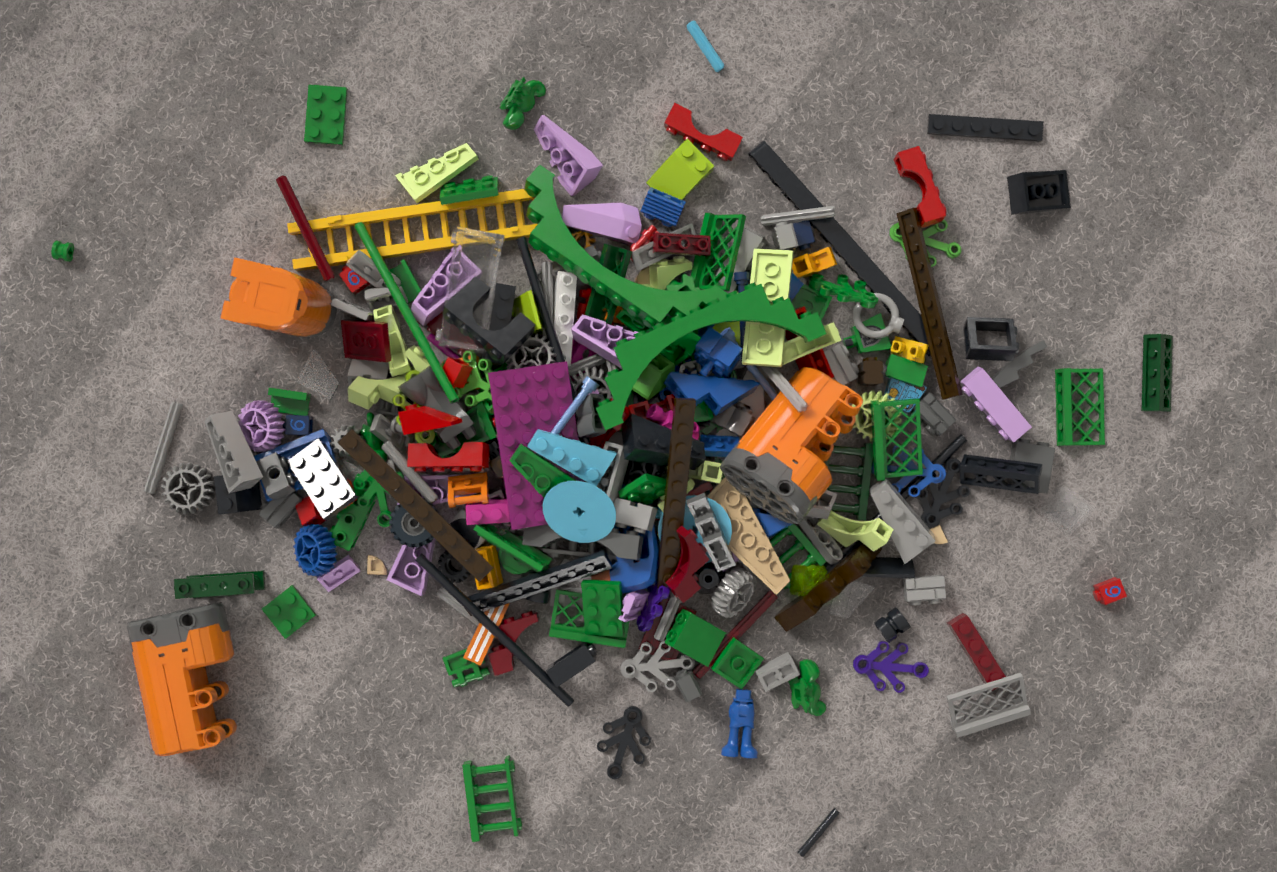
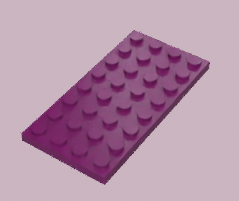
[488,361,585,530]

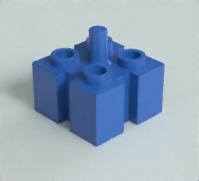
[694,327,742,378]

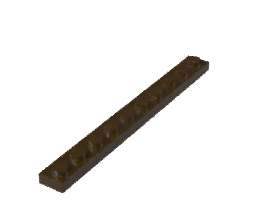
[896,207,963,400]
[656,398,696,588]
[338,429,493,582]

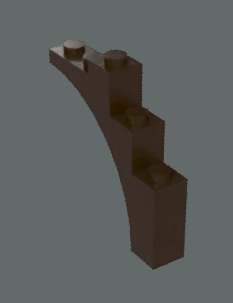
[774,542,882,632]

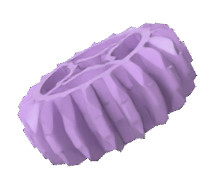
[238,400,285,452]

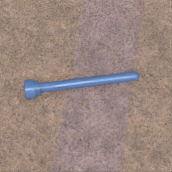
[720,327,778,400]
[536,376,599,457]

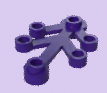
[636,584,670,632]
[853,641,929,693]

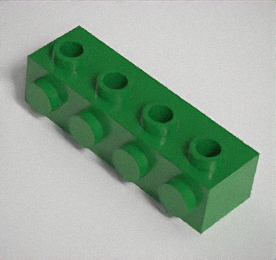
[329,471,377,551]

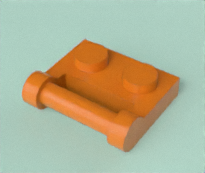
[448,472,489,508]

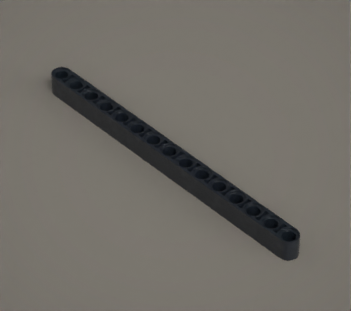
[748,141,953,356]

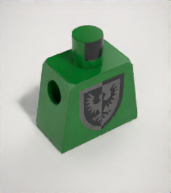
[843,313,891,354]

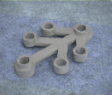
[620,640,695,692]

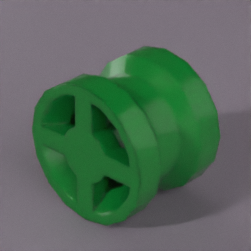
[51,240,74,262]

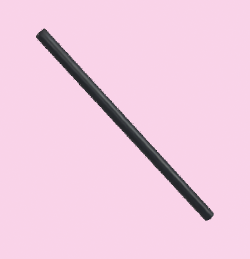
[516,237,591,444]
[809,434,967,585]
[415,554,574,707]

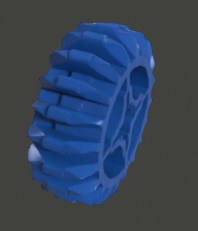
[293,524,337,576]

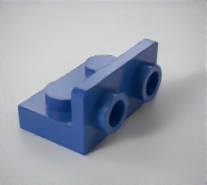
[700,435,739,457]

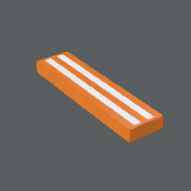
[463,603,510,666]

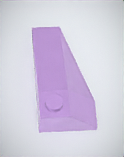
[534,115,603,197]
[561,203,642,245]

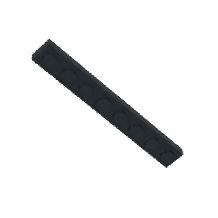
[466,550,612,616]

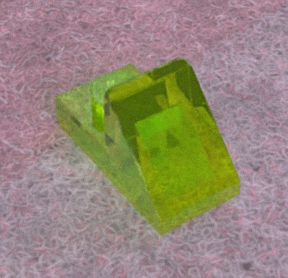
[790,565,827,596]

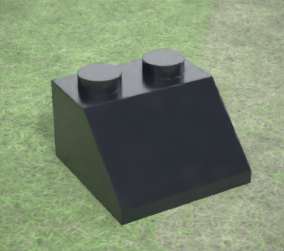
[214,475,262,515]

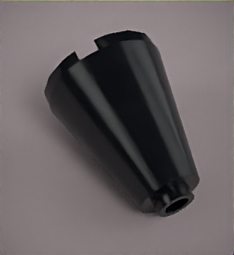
[694,562,726,594]

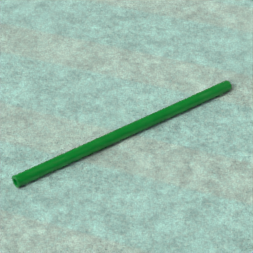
[354,222,459,404]

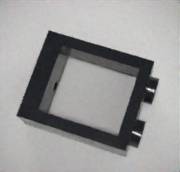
[963,317,1019,361]
[546,642,598,688]

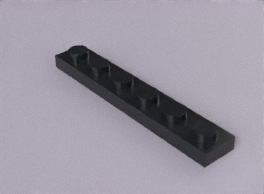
[927,114,1044,142]

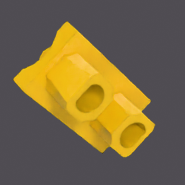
[890,336,929,363]

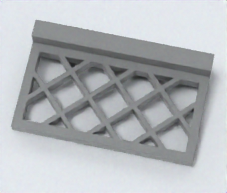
[946,673,1031,738]

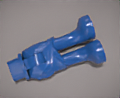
[721,689,758,758]

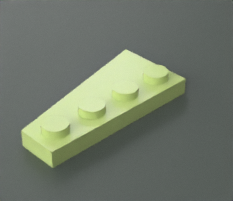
[395,143,479,203]

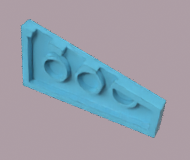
[527,429,617,486]

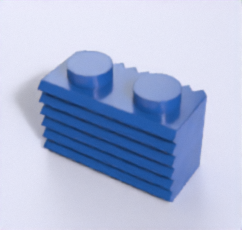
[640,187,686,227]

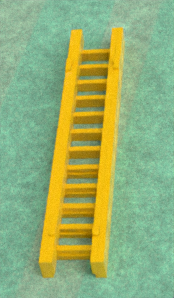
[287,189,538,271]

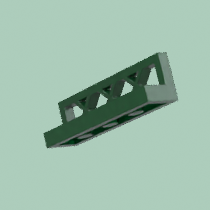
[585,243,632,325]
[1141,334,1173,412]

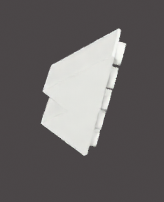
[553,271,577,366]

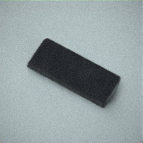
[861,557,915,578]

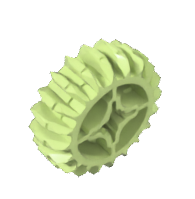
[852,390,902,442]

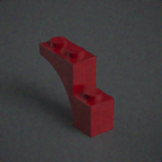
[665,526,710,603]
[488,610,540,676]

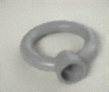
[853,293,904,339]

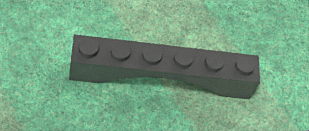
[522,524,643,560]

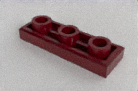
[653,232,711,256]

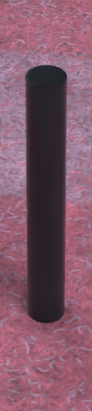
[798,808,840,857]

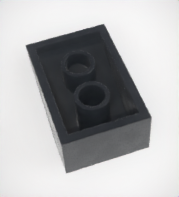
[1007,170,1071,215]

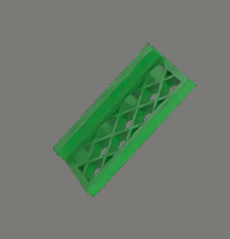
[691,213,746,291]
[1055,368,1105,446]
[870,398,923,481]
[473,523,553,572]
[549,589,629,648]

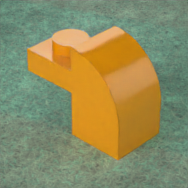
[792,247,837,279]

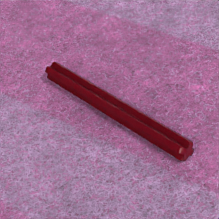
[276,175,335,281]
[693,590,778,679]

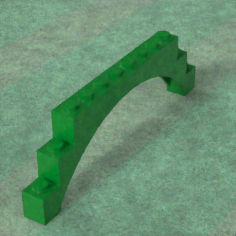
[524,164,728,329]
[596,282,827,430]

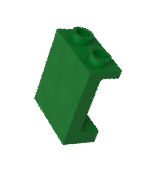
[665,609,726,667]

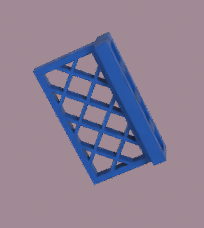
[254,429,338,502]

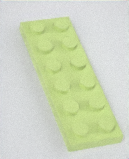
[742,249,793,367]

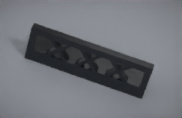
[960,454,1042,494]

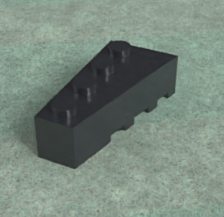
[621,414,706,471]

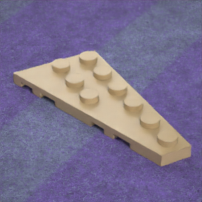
[707,477,791,595]

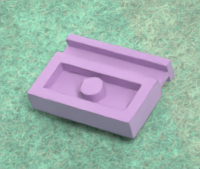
[618,589,649,622]

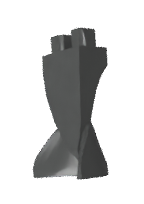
[398,366,476,450]

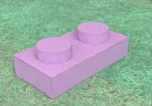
[317,555,360,592]

